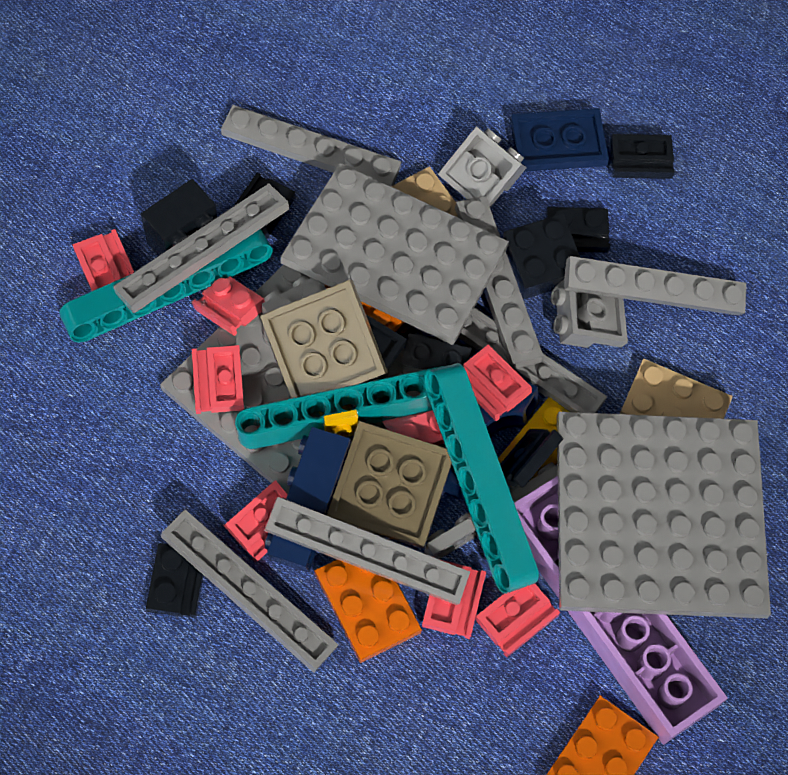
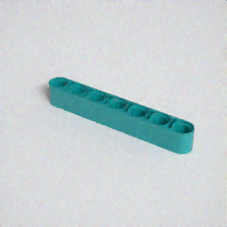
[59,229,273,343]
[424,363,539,594]
[235,366,444,449]

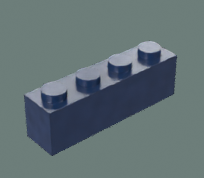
[264,427,351,573]

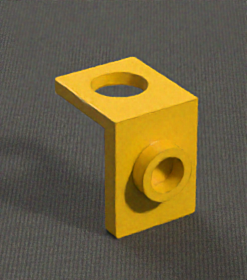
[319,404,358,438]

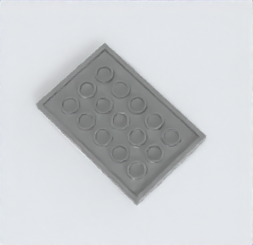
[280,163,509,345]

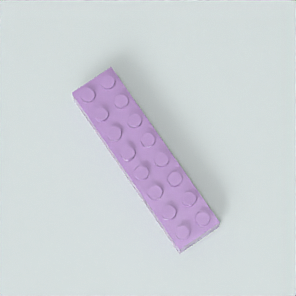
[514,476,728,745]

